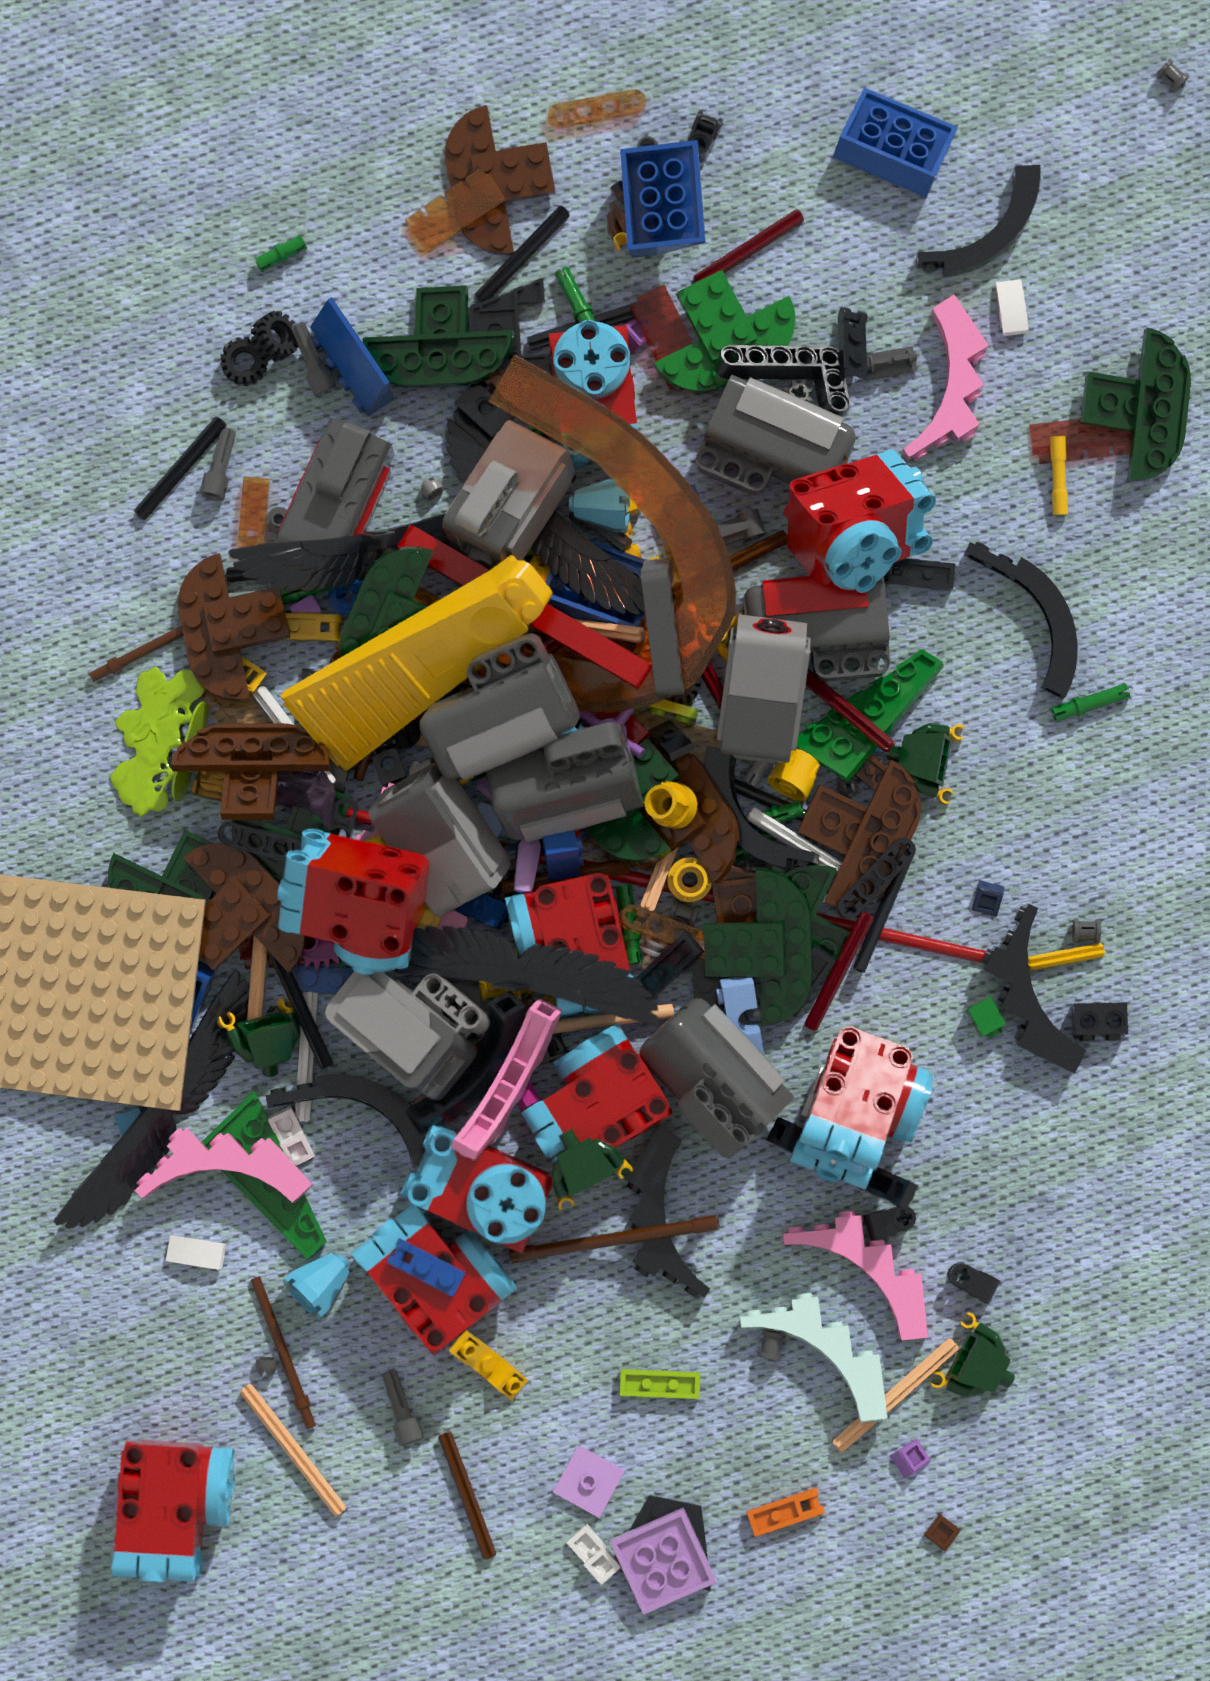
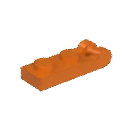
[746,1487,825,1537]

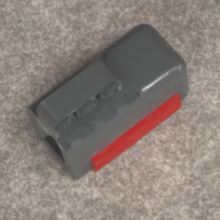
[277,418,395,542]
[742,575,890,682]

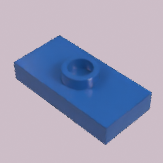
[454,894,508,930]

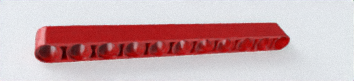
[397,525,652,689]

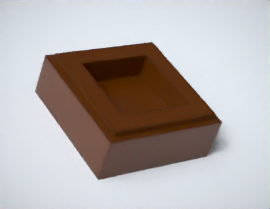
[923,1513,961,1551]

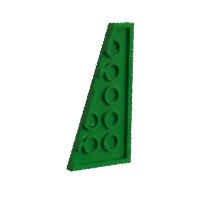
[796,649,944,782]
[202,1090,327,1260]

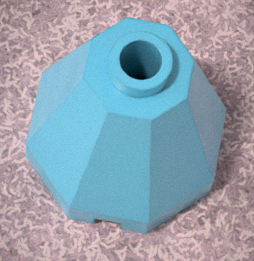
[569,477,630,533]
[283,1253,349,1320]

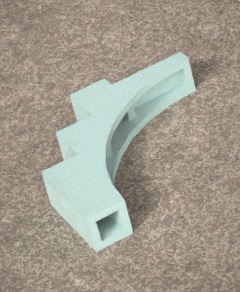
[740,1293,888,1424]

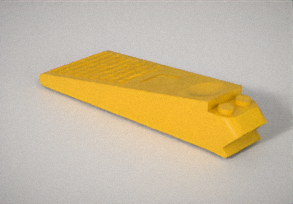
[280,555,552,771]

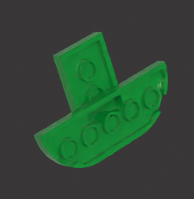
[653,270,795,393]

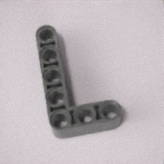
[641,558,684,697]

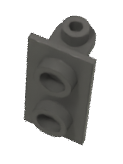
[866,346,918,381]

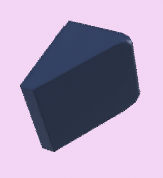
[972,880,1004,917]

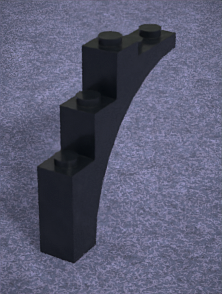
[981,903,1086,1074]
[624,1126,710,1299]

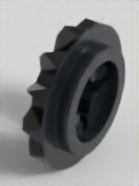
[384,719,421,749]

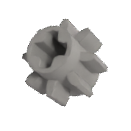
[783,379,814,404]

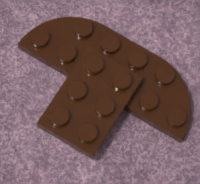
[445,105,556,255]
[178,553,291,702]
[171,723,330,820]
[639,746,739,884]
[796,760,921,907]
[184,843,306,973]

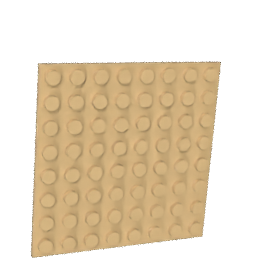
[0,874,206,1111]

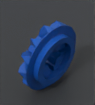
[328,580,362,616]

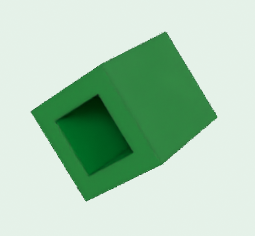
[966,996,1006,1039]

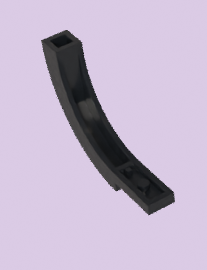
[964,542,1078,700]
[266,1074,428,1168]

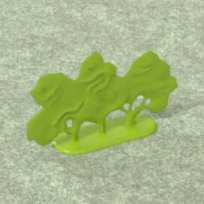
[109,667,209,818]

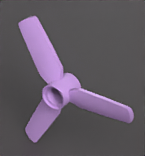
[476,776,541,893]

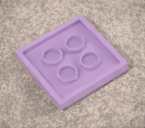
[610,1507,717,1615]

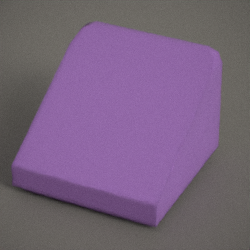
[626,317,656,354]
[290,595,322,614]
[890,1438,931,1478]

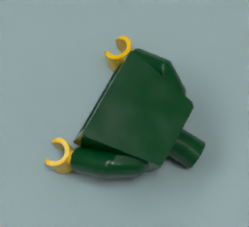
[887,723,964,804]
[217,997,301,1077]
[551,1128,633,1210]
[930,1313,1015,1397]

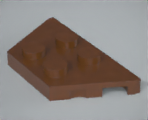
[711,864,757,923]

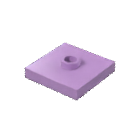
[553,1445,625,1518]

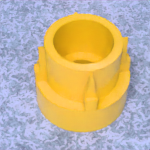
[767,749,820,802]
[643,781,697,829]
[667,857,712,902]

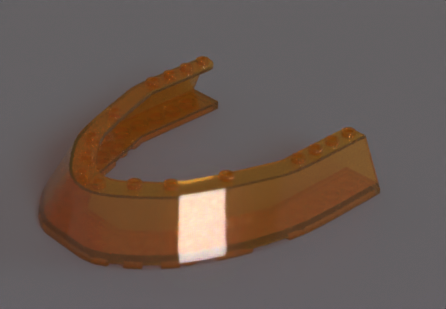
[413,354,736,713]

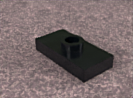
[648,720,694,761]

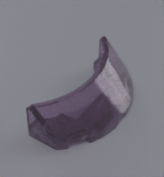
[276,771,336,828]

